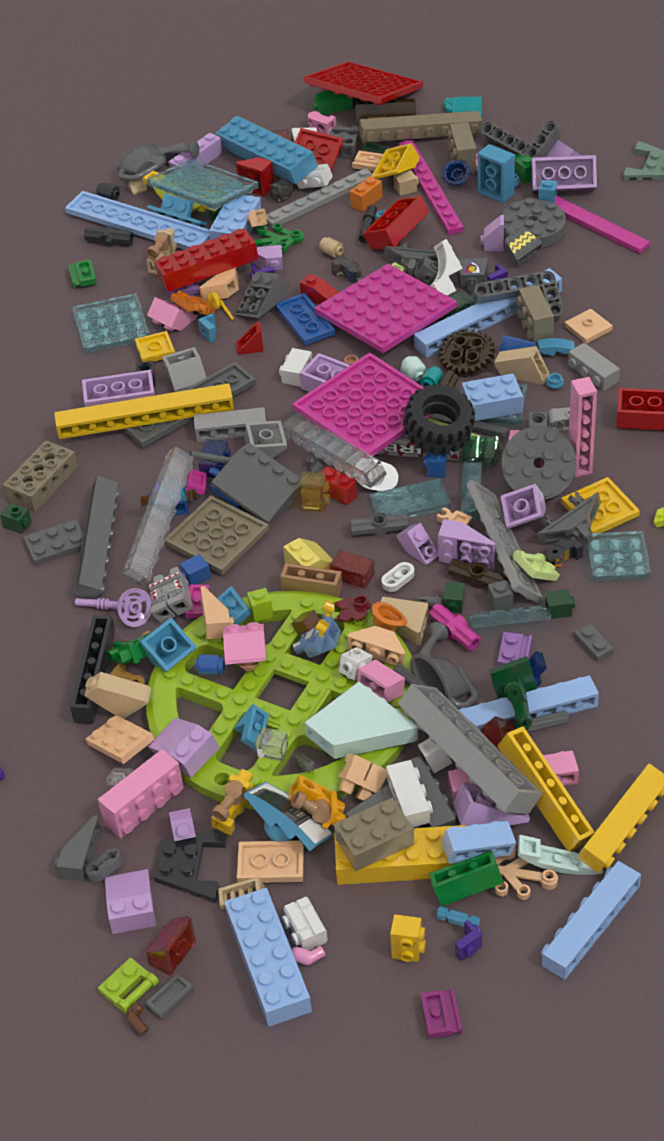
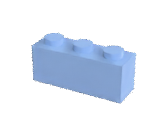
[441,821,516,864]

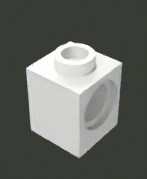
[418,739,452,774]

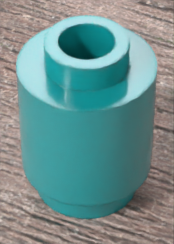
[420,366,442,387]

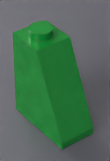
[312,90,353,115]

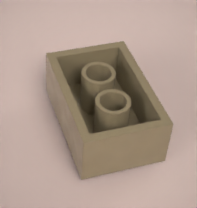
[447,122,476,176]
[516,285,554,346]
[334,797,414,871]

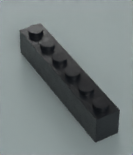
[70,615,115,723]

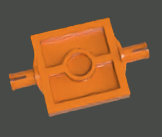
[170,291,216,315]

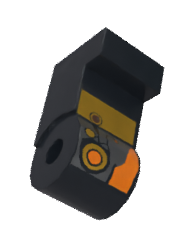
[547,534,583,568]

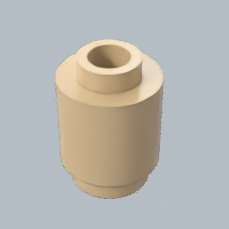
[319,237,344,258]

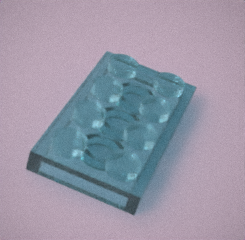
[369,478,451,518]

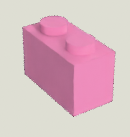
[357,659,405,703]

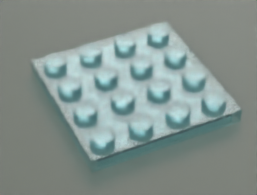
[72,293,150,353]

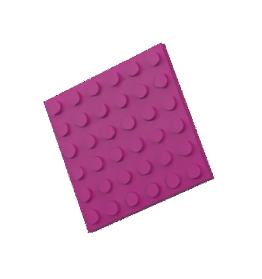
[314,263,458,353]
[292,353,433,460]

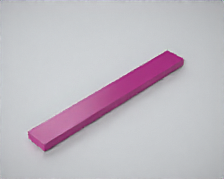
[555,196,650,254]

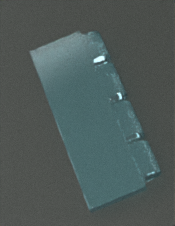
[469,605,551,628]

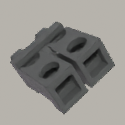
[329,125,360,159]

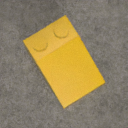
[371,143,420,179]

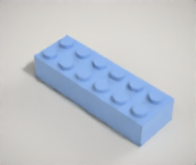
[224,887,312,1027]

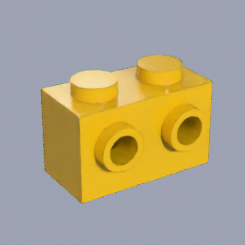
[390,914,426,962]

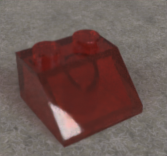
[146,916,196,976]

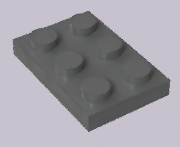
[23,519,83,566]

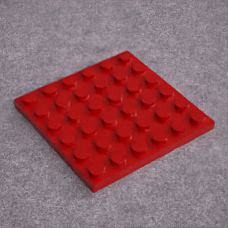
[303,61,424,105]

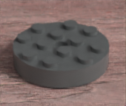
[502,198,566,248]
[501,426,577,501]

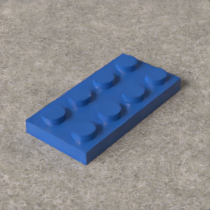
[275,293,335,346]

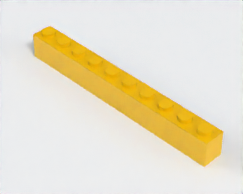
[54,383,234,439]

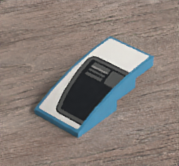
[244,782,334,851]

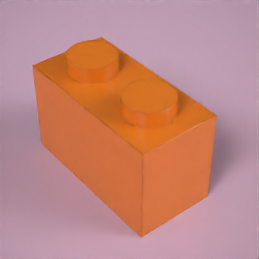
[350,176,383,212]

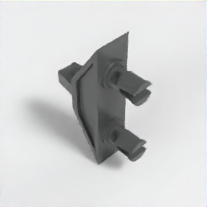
[384,241,438,276]
[537,492,601,545]

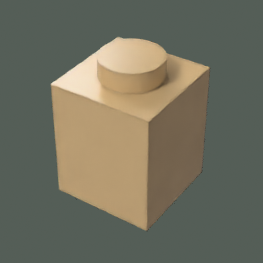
[394,170,419,196]

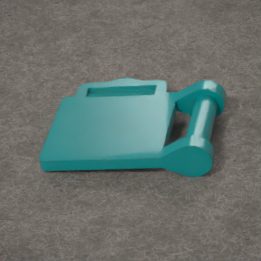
[443,96,482,119]

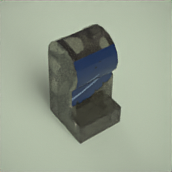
[331,255,362,283]

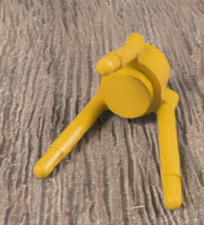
[206,292,234,320]

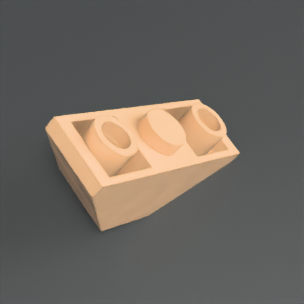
[199,268,239,302]
[347,626,405,666]

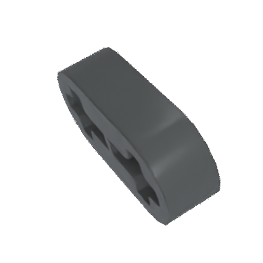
[85,848,124,882]

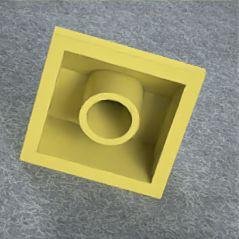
[283,538,338,570]

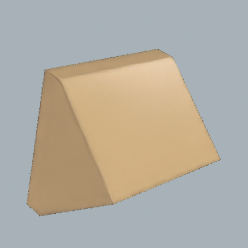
[128,178,148,195]

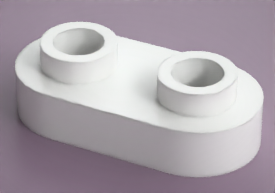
[382,562,414,592]

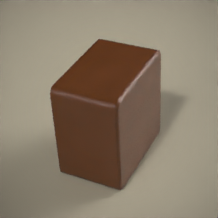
[291,610,320,634]

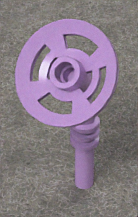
[75,588,152,627]

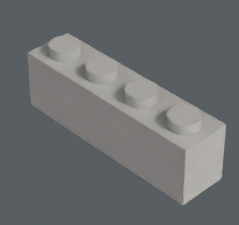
[194,407,266,442]

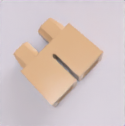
[338,753,387,801]

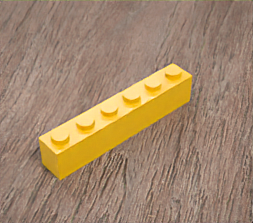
[498,726,595,851]
[577,763,664,874]

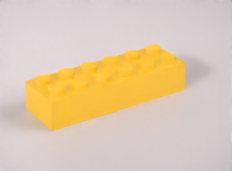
[334,825,465,885]

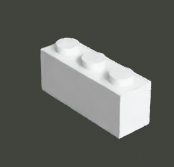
[386,760,433,827]

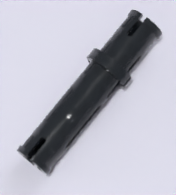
[358,205,377,243]

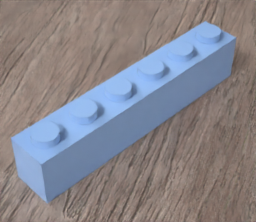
[541,861,641,980]

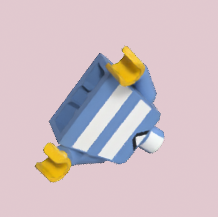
[293,600,341,658]

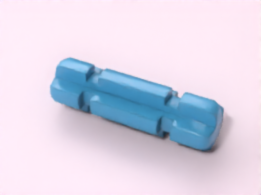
[436,906,480,927]

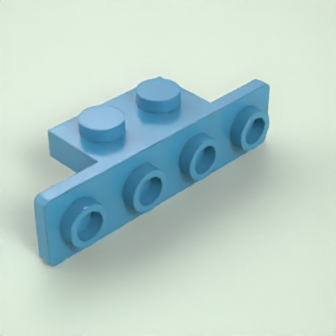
[147,193,207,227]

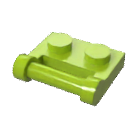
[98,957,159,1014]

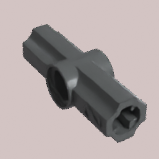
[350,512,408,537]

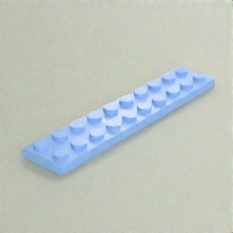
[65,191,210,250]

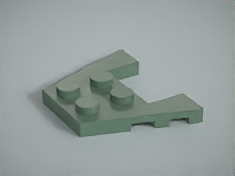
[623,141,664,181]

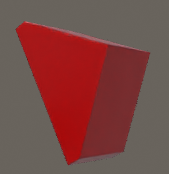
[236,321,264,355]

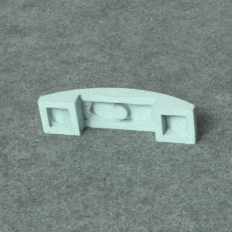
[518,835,603,875]

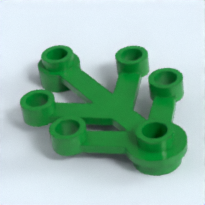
[254,223,304,252]

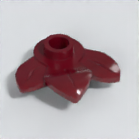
[335,595,371,622]

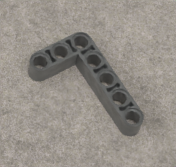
[480,120,562,158]
[472,271,563,322]

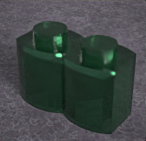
[462,436,501,465]

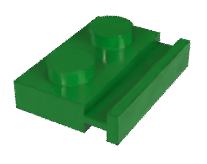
[68,259,97,288]

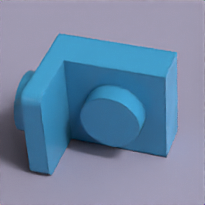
[198,313,216,343]

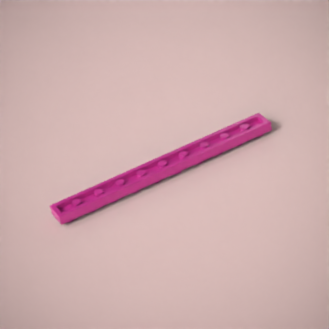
[398,140,464,235]

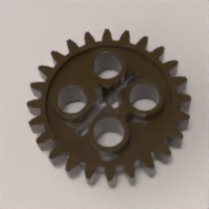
[439,328,495,377]

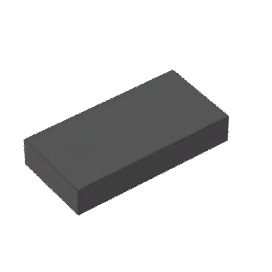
[145,973,194,1021]

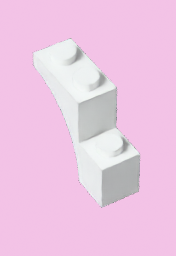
[430,239,462,296]

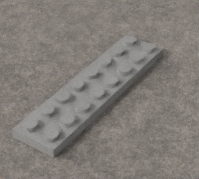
[466,479,543,603]

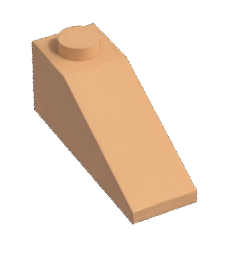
[201,586,234,639]

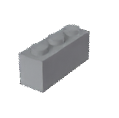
[568,343,620,391]

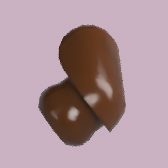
[127,1002,149,1036]

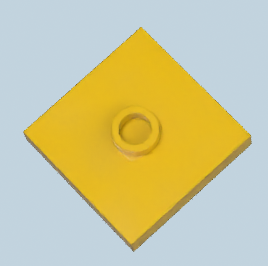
[134,331,175,362]

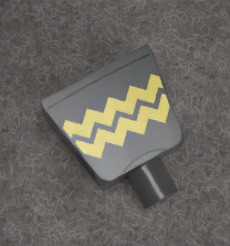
[504,226,543,267]

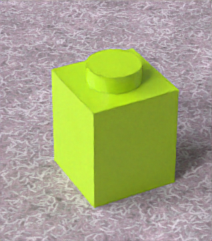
[247,588,274,622]

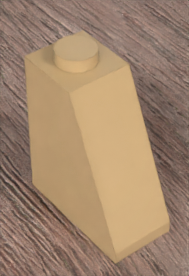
[494,346,549,385]
[381,597,429,645]
[85,672,151,719]

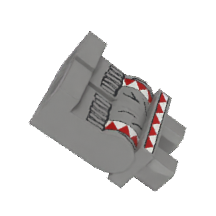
[149,567,193,623]

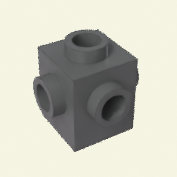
[414,256,438,286]

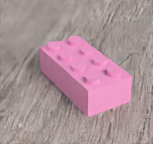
[98,749,184,839]

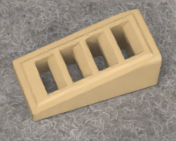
[218,876,265,910]

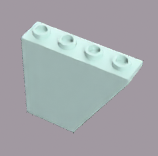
[305,682,418,759]

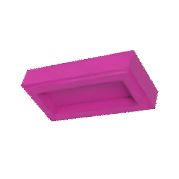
[186,469,207,495]

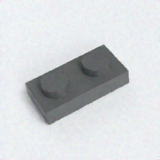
[574,623,614,662]

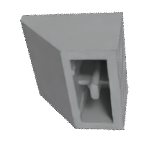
[162,347,207,392]

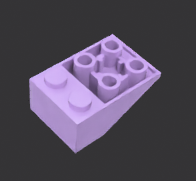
[438,519,495,571]

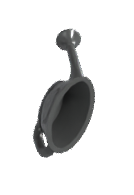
[117,141,200,181]
[410,622,478,710]

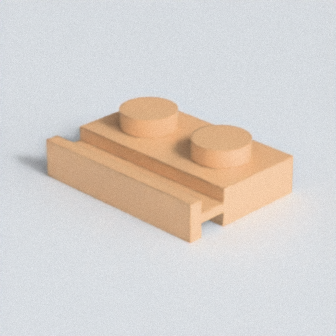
[352,151,383,172]

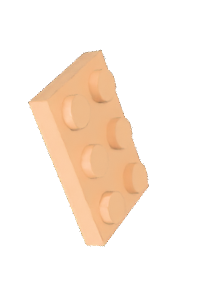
[86,715,155,764]
[237,840,304,883]

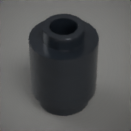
[96,182,120,201]

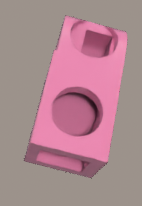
[308,111,336,135]

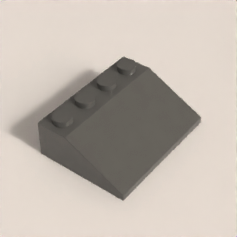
[211,443,305,524]

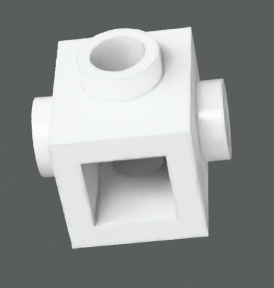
[339,647,373,680]

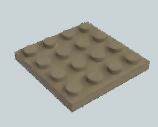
[164,496,269,575]

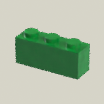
[429,850,504,906]

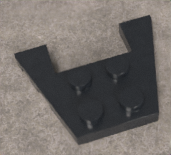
[154,829,228,903]

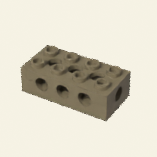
[2,440,78,512]

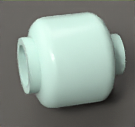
[400,356,426,382]

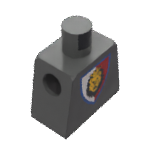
[456,258,488,292]

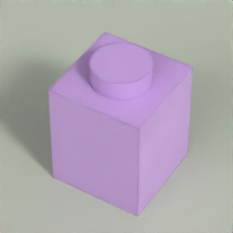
[169,808,196,841]

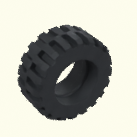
[403,384,475,455]

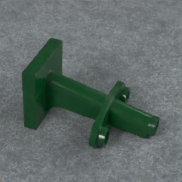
[488,656,537,731]

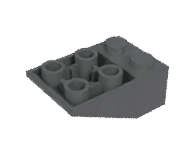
[235,272,290,318]

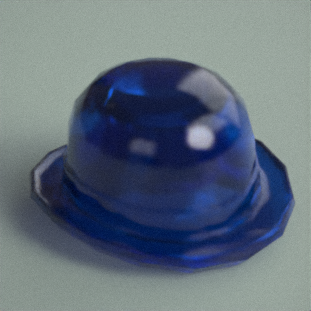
[441,160,471,186]

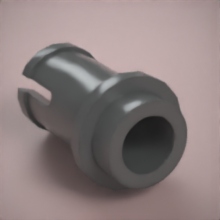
[418,594,443,608]

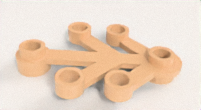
[494,847,558,900]

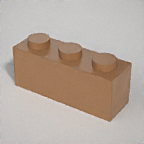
[280,563,342,598]

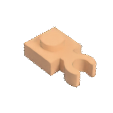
[437,508,472,526]

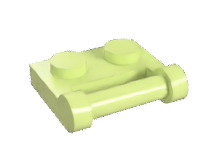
[513,550,560,581]

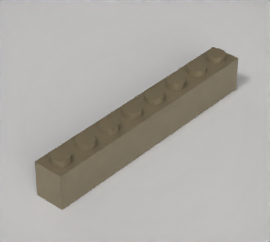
[359,111,482,143]

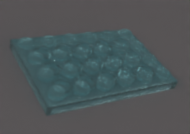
[147,159,259,210]

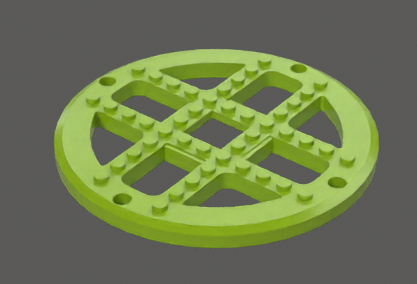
[146,591,416,810]

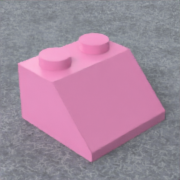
[147,297,198,331]
[223,622,266,665]

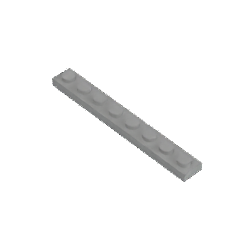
[266,168,373,228]

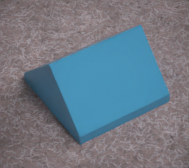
[140,618,197,672]

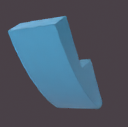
[537,338,575,356]

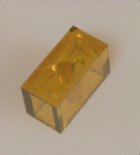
[300,472,330,512]

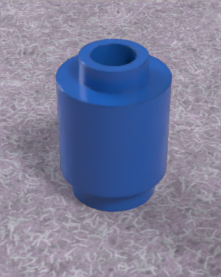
[195,654,225,675]

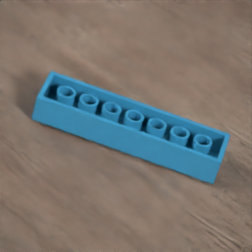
[215,116,318,184]

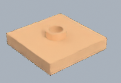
[564,309,613,344]

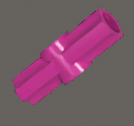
[429,603,481,651]

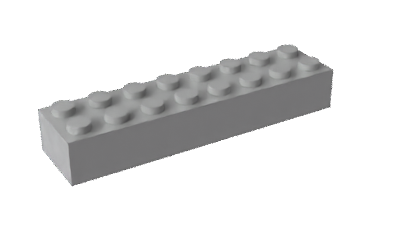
[398,684,543,814]

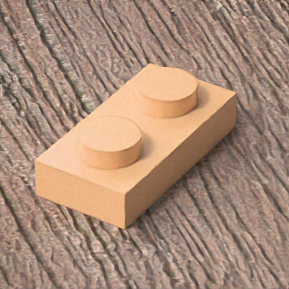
[248,209,268,227]

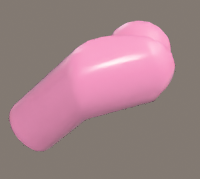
[292,946,326,965]

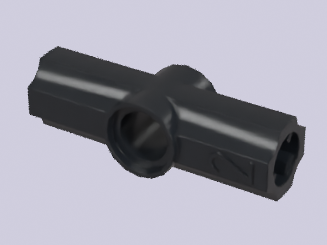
[84,226,134,247]

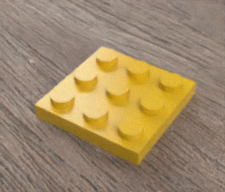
[561,477,640,537]

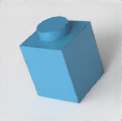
[539,180,557,203]

